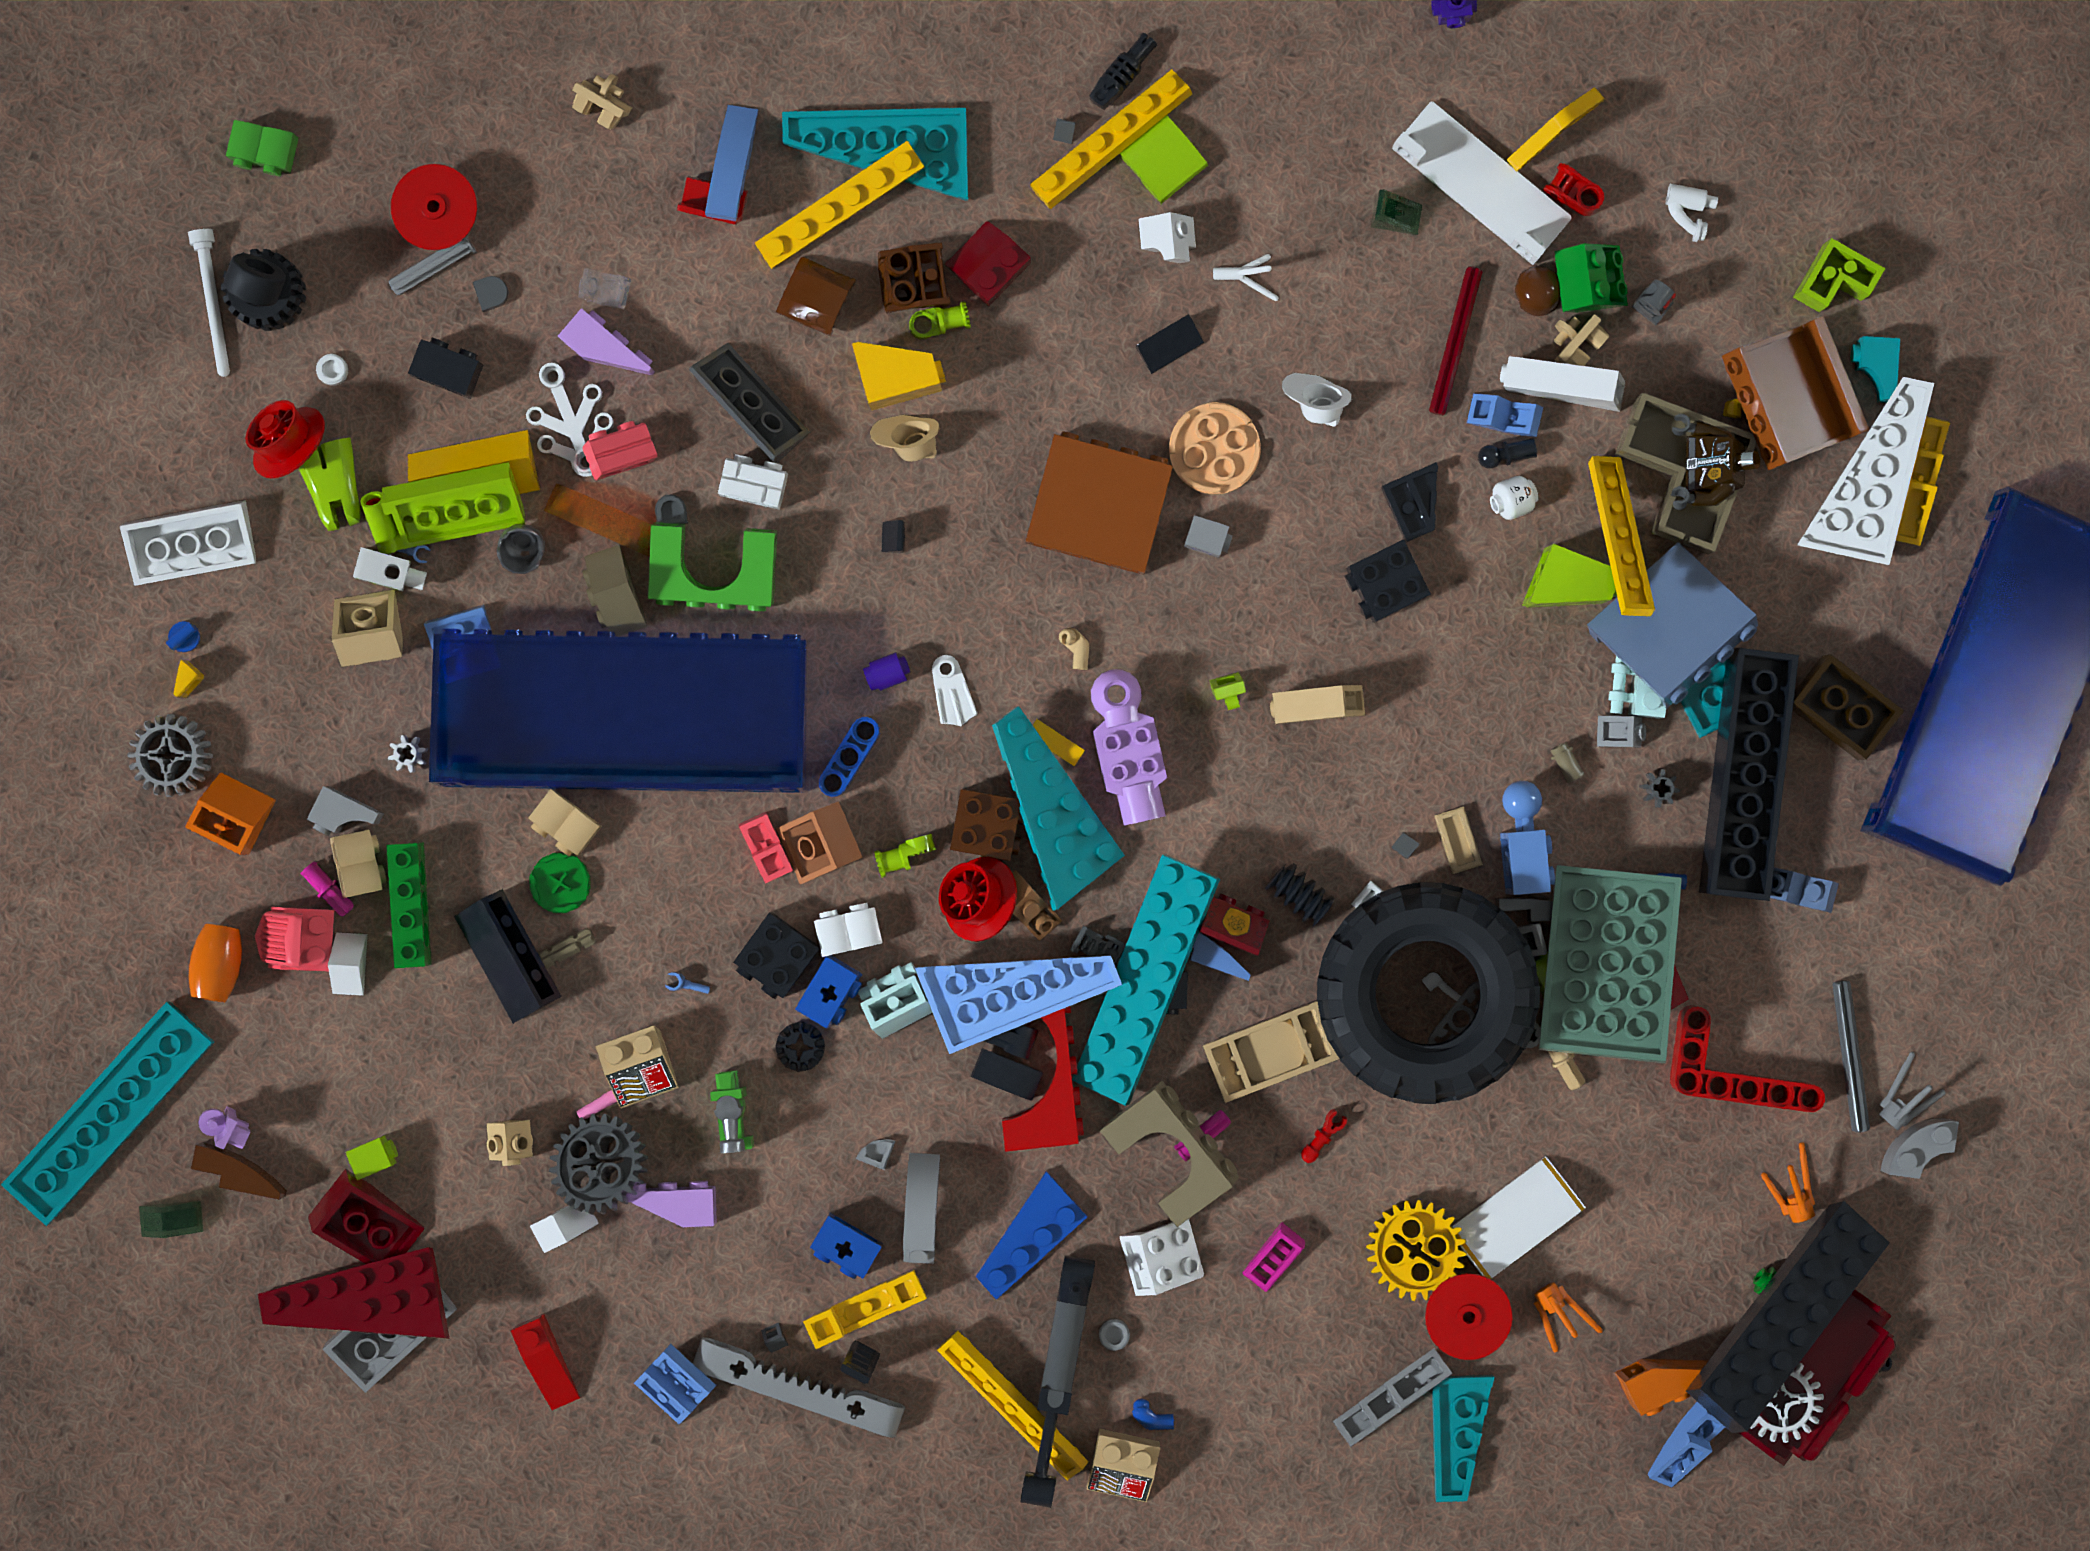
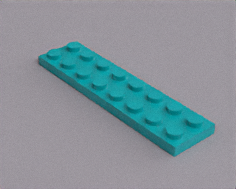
[1072,854,1220,1106]
[1,1001,215,1226]

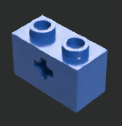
[795,955,862,1028]
[810,1212,883,1279]

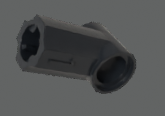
[984,1025,1039,1060]

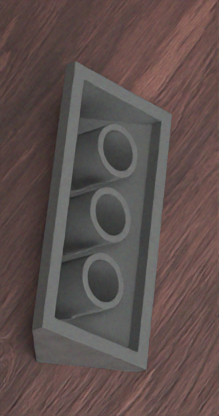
[689,343,811,463]

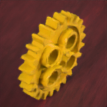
[1366,1200,1467,1301]

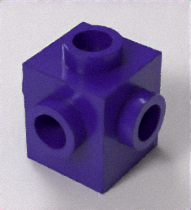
[1431,0,1477,28]

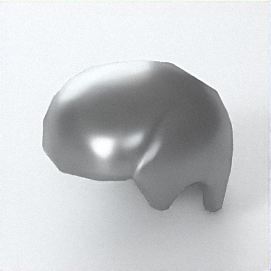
[497,524,545,574]

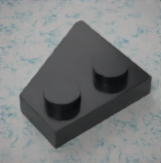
[1381,462,1438,543]

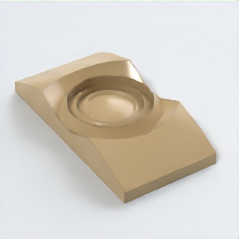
[1203,1001,1339,1103]

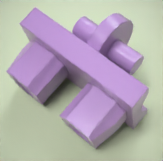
[198,1106,250,1149]

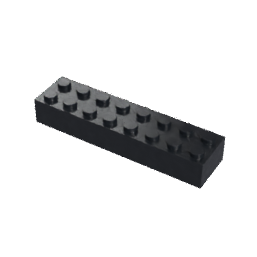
[1699,648,1799,901]
[1686,1201,1890,1433]

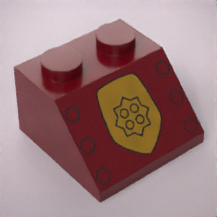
[1200,893,1270,956]

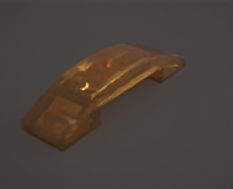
[544,483,652,557]

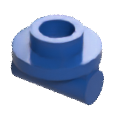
[166,621,200,652]

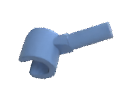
[397,545,431,564]
[665,972,710,994]

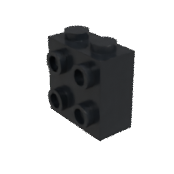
[1344,539,1431,623]
[733,912,820,999]

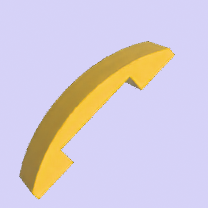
[803,1270,927,1349]

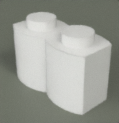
[814,903,883,957]

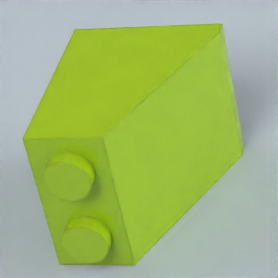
[1522,544,1617,608]

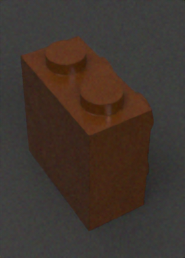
[950,789,1024,861]

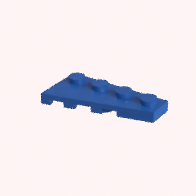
[976,1171,1087,1300]

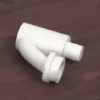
[1666,183,1718,242]

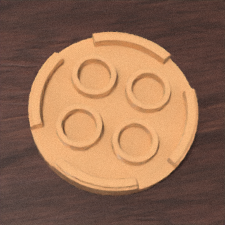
[1169,402,1261,495]

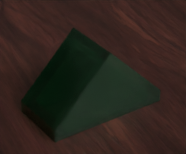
[1371,189,1422,235]
[139,1201,203,1238]

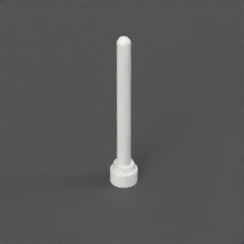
[188,229,230,377]

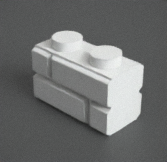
[718,454,788,510]

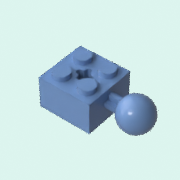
[1500,781,1555,895]

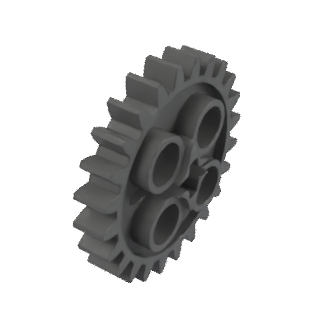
[549,1114,648,1215]

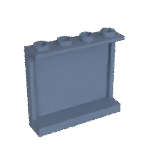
[1587,542,1758,709]

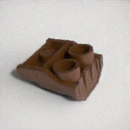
[878,242,951,314]
[776,257,856,336]

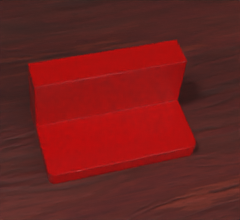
[677,176,748,225]

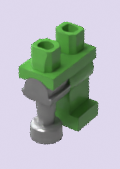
[710,1070,754,1153]

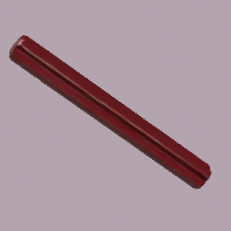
[1429,266,1483,416]

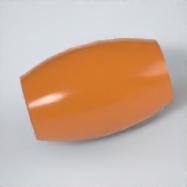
[188,924,242,1003]

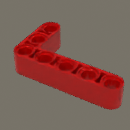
[1670,1005,1825,1112]

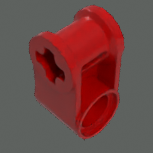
[1543,163,1604,216]

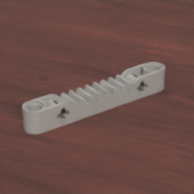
[693,1337,905,1438]

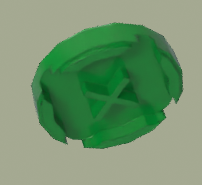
[529,853,591,913]

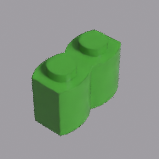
[226,120,299,177]

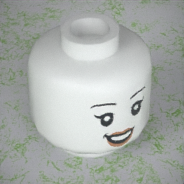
[1490,476,1538,520]

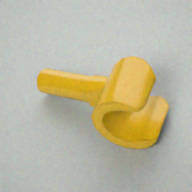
[1723,399,1743,418]

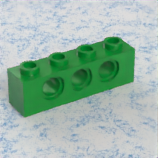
[386,843,432,968]

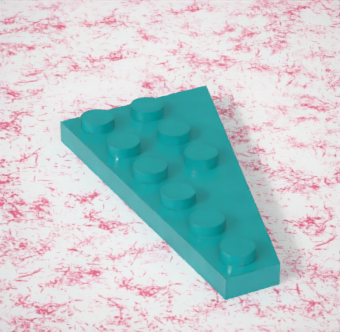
[992,706,1125,911]

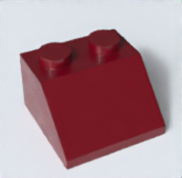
[945,221,1031,307]

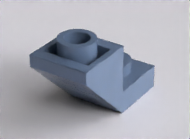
[1770,867,1839,913]

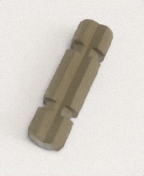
[538,928,596,969]

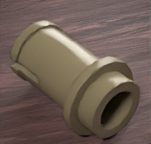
[1550,742,1585,783]

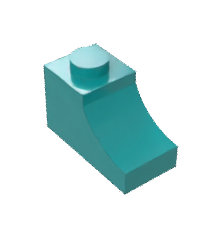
[1850,336,1900,403]

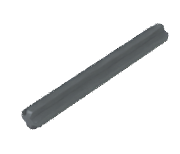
[1832,980,1870,1133]

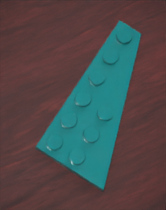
[782,108,968,201]

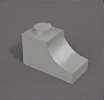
[307,786,384,836]

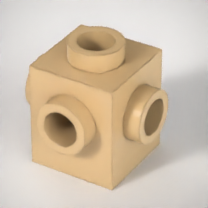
[487,1120,533,1166]

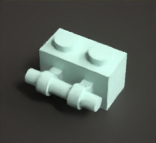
[1608,656,1666,719]
[858,962,933,1039]

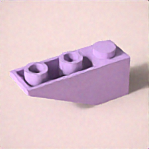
[558,308,655,375]
[626,1181,717,1227]

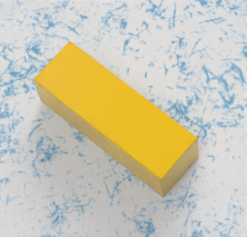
[1033,719,1085,766]

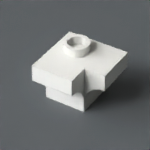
[1139,212,1196,263]

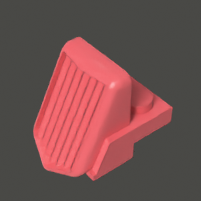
[255,906,334,972]

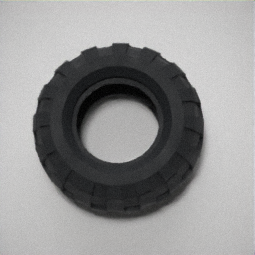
[1317,882,1540,1104]

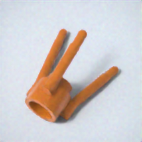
[1761,1142,1816,1223]
[1533,1282,1603,1353]

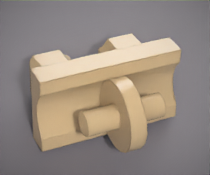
[572,74,632,130]
[1554,314,1609,366]

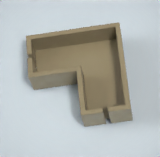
[1615,393,1756,555]

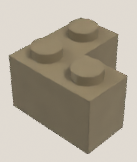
[582,545,647,639]

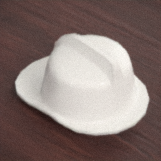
[1282,373,1351,427]

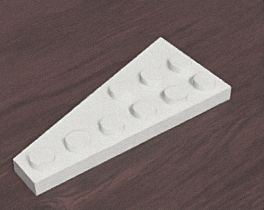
[1798,377,1934,565]

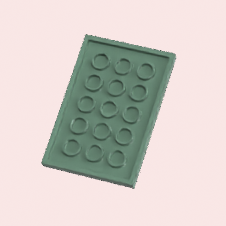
[1539,865,1682,1063]

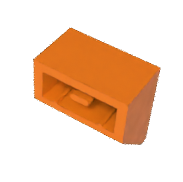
[185,772,276,855]

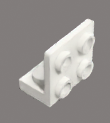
[1119,1219,1204,1296]

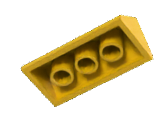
[408,430,540,494]

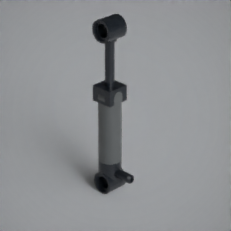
[1020,1255,1095,1508]

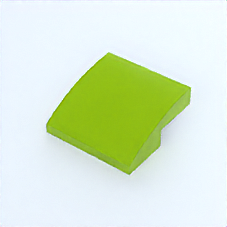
[1120,115,1208,204]

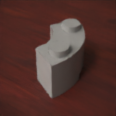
[1880,1118,1959,1179]

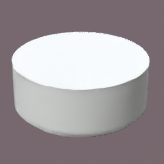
[316,354,348,386]

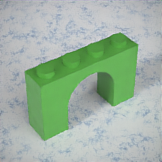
[648,522,777,611]

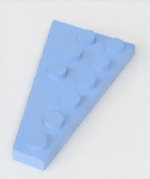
[915,955,1122,1054]

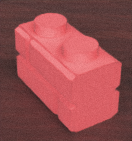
[583,421,657,481]

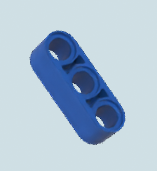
[819,717,880,797]

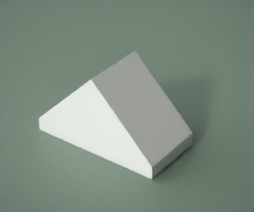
[328,932,367,995]
[530,1205,599,1253]

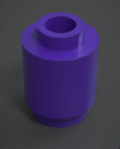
[863,652,911,691]

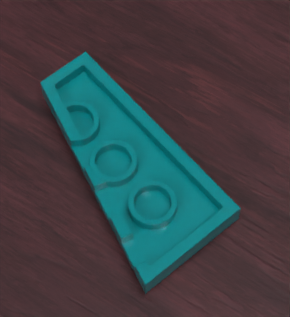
[1432,1375,1495,1502]

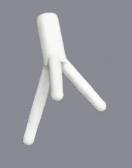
[1213,254,1279,301]

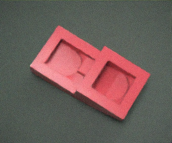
[739,812,793,884]

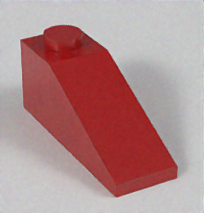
[511,1313,580,1410]

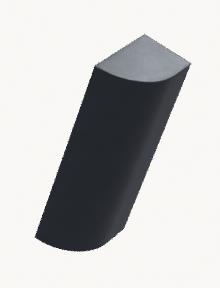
[454,889,562,1024]

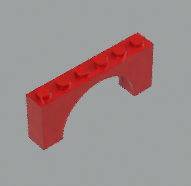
[1002,1006,1084,1152]

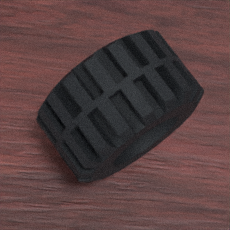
[221,249,306,331]

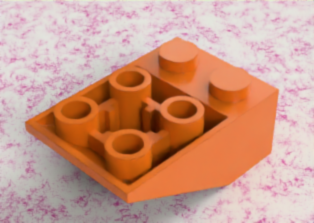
[1615,1359,1709,1416]

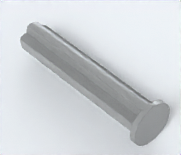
[389,236,477,295]

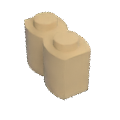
[528,789,602,857]
[330,830,386,898]

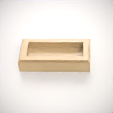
[1434,806,1483,874]

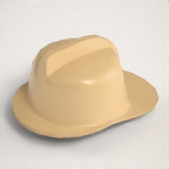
[870,415,940,462]

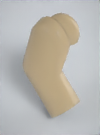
[1059,628,1089,670]

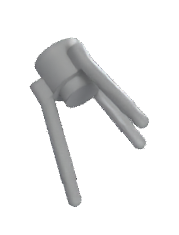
[1879,1052,1946,1131]

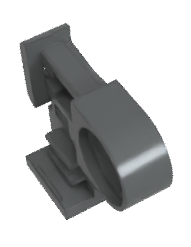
[1070,925,1126,996]

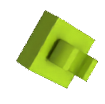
[1209,672,1246,710]

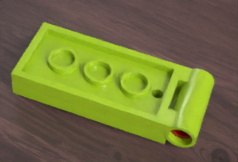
[360,462,525,554]

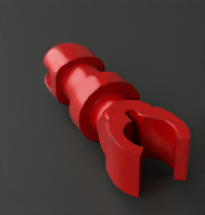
[1301,1108,1347,1163]

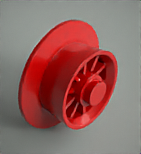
[391,164,477,250]
[245,400,325,479]
[939,857,1017,942]
[1425,1273,1512,1360]

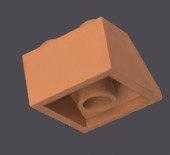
[776,801,863,885]

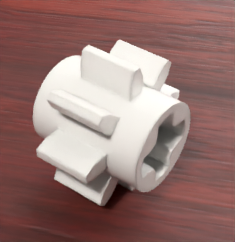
[388,735,428,773]

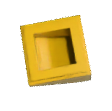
[173,659,204,698]

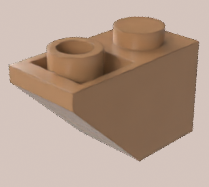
[1013,870,1062,941]

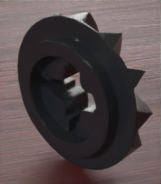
[775,1022,825,1072]

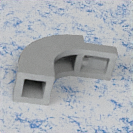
[903,1153,940,1264]

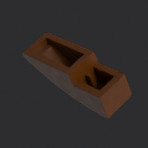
[191,1142,287,1200]

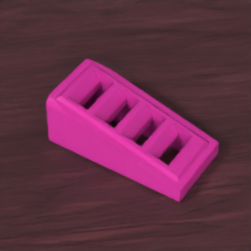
[1242,1222,1305,1292]

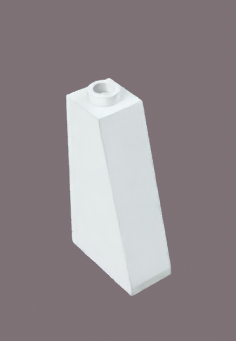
[1500,356,1625,412]

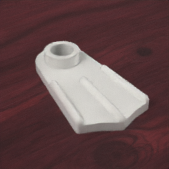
[932,655,978,726]

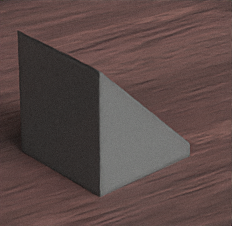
[1053,118,1076,144]
[1392,832,1420,859]
[761,1323,788,1353]

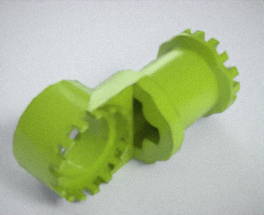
[909,301,971,339]
[874,834,936,878]

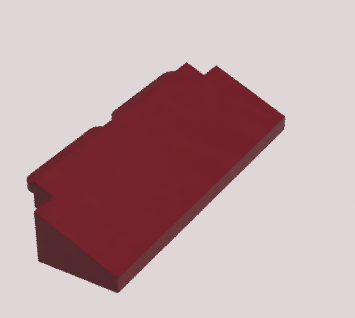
[1738,1290,1896,1466]

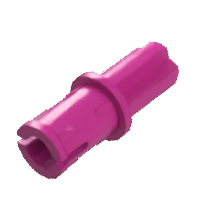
[300,861,354,917]
[1174,1110,1231,1162]

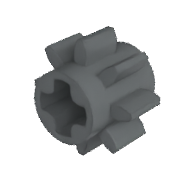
[1640,769,1680,808]

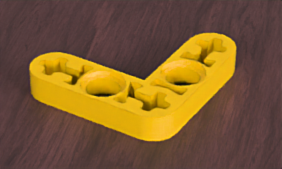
[1507,87,1605,172]

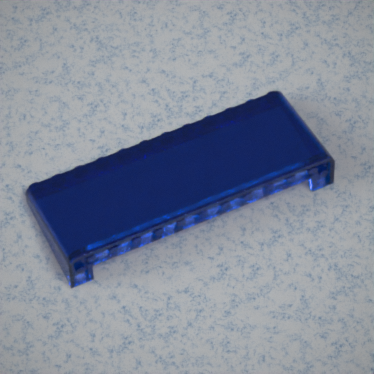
[1860,486,2090,886]
[429,629,807,793]

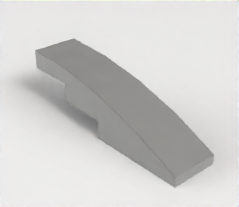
[1333,1348,1453,1447]

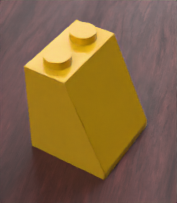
[852,342,946,411]

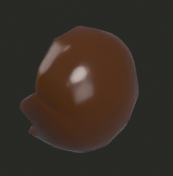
[1515,266,1561,316]

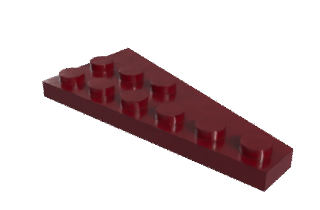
[258,1247,450,1339]

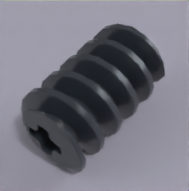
[1265,863,1334,927]

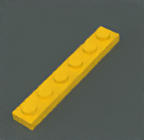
[1030,69,1192,210]
[755,141,925,269]
[1588,456,1655,616]
[937,1331,1089,1481]

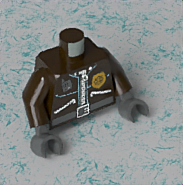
[1671,414,1760,510]

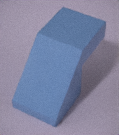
[1467,393,1543,437]

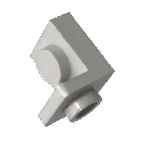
[1597,716,1646,748]

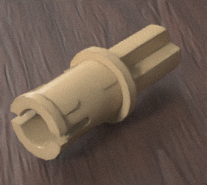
[1548,1051,1585,1090]

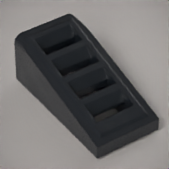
[840,1340,880,1384]

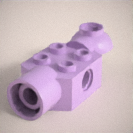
[1091,669,1167,826]

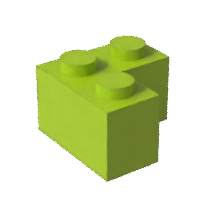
[1793,238,1885,312]

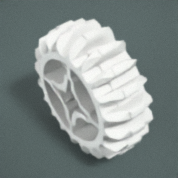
[1750,1363,1824,1443]

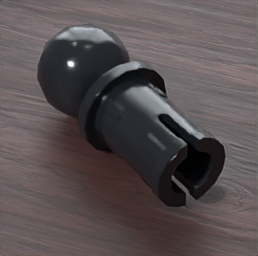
[1478,438,1537,469]

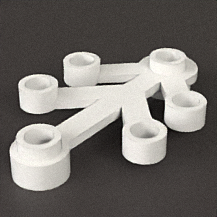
[526,363,614,477]

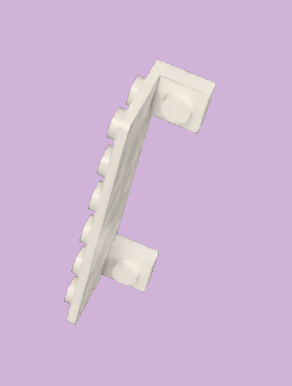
[1392,101,1572,265]

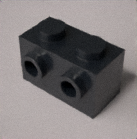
[408,337,484,399]

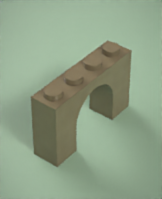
[1100,1081,1239,1227]

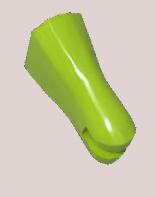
[299,438,361,531]

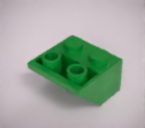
[1554,243,1628,313]

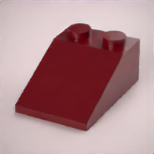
[308,1169,425,1264]

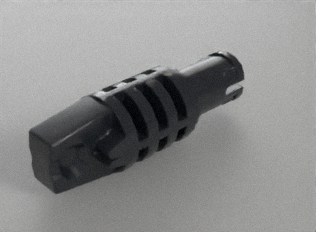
[1089,33,1157,110]

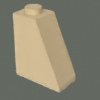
[1270,685,1365,724]

